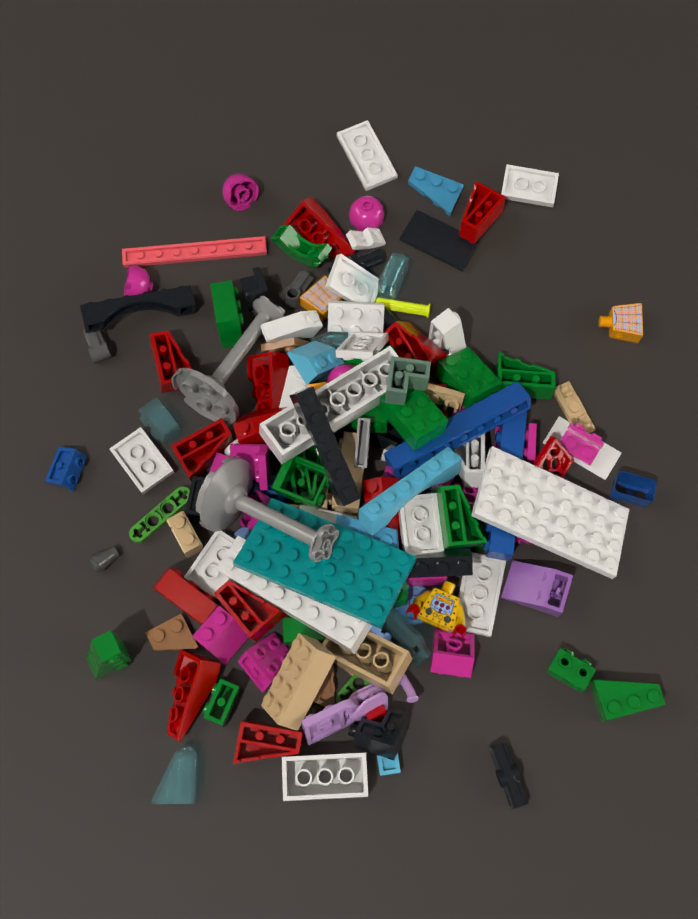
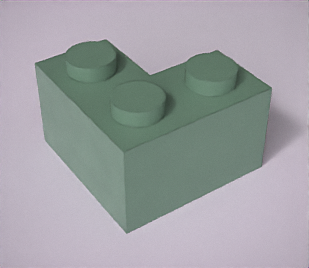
[384,356,431,405]

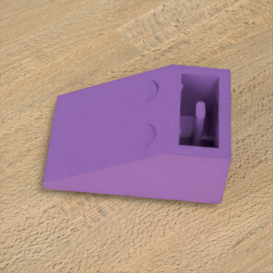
[501,561,573,617]

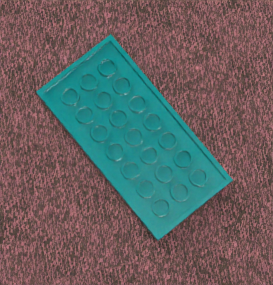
[233,498,417,629]

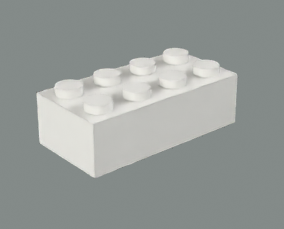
[282,753,368,801]

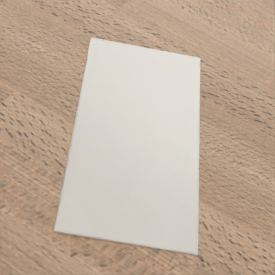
[543,416,621,480]

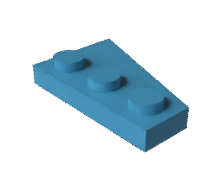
[408,166,464,217]
[336,514,399,549]

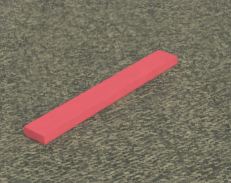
[122,236,267,268]

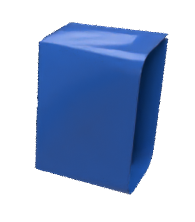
[609,471,657,508]

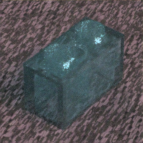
[138,397,181,444]

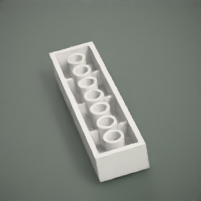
[259,346,399,464]
[216,536,372,654]

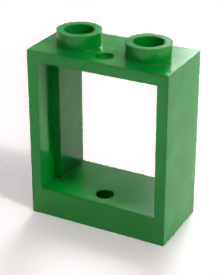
[272,456,329,510]

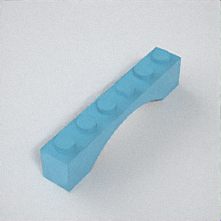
[359,447,462,535]

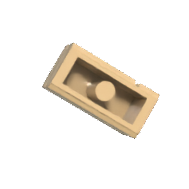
[166,511,204,558]

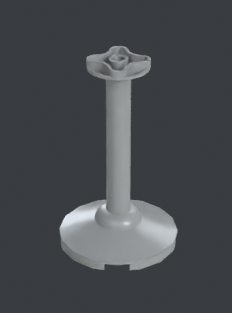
[171,296,285,424]
[196,456,339,562]

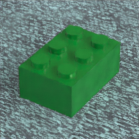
[436,347,502,409]
[379,389,448,451]

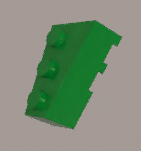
[434,485,487,550]
[86,630,132,680]
[589,680,666,722]

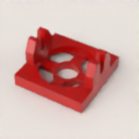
[532,436,574,478]

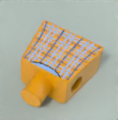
[300,276,342,321]
[599,303,643,343]

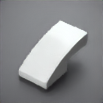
[346,227,386,250]

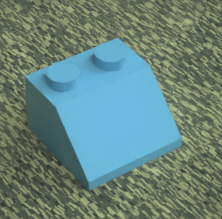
[287,341,344,385]

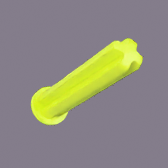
[376,297,431,318]

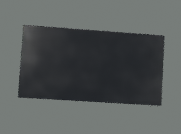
[400,210,480,272]

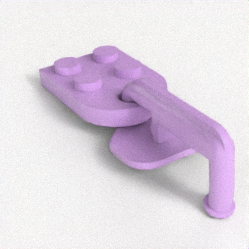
[301,673,419,745]

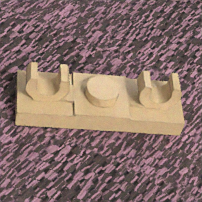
[553,381,596,434]
[424,383,465,413]

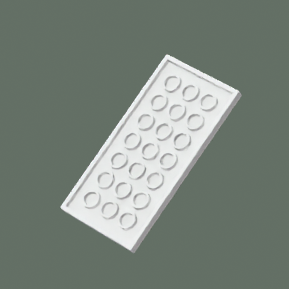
[471,446,629,579]

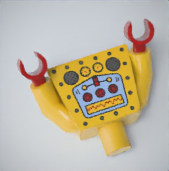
[405,581,467,639]

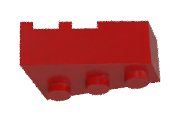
[459,181,506,244]
[384,321,448,371]
[150,331,193,394]
[171,418,233,482]
[151,568,217,625]
[214,580,287,642]
[233,720,304,764]

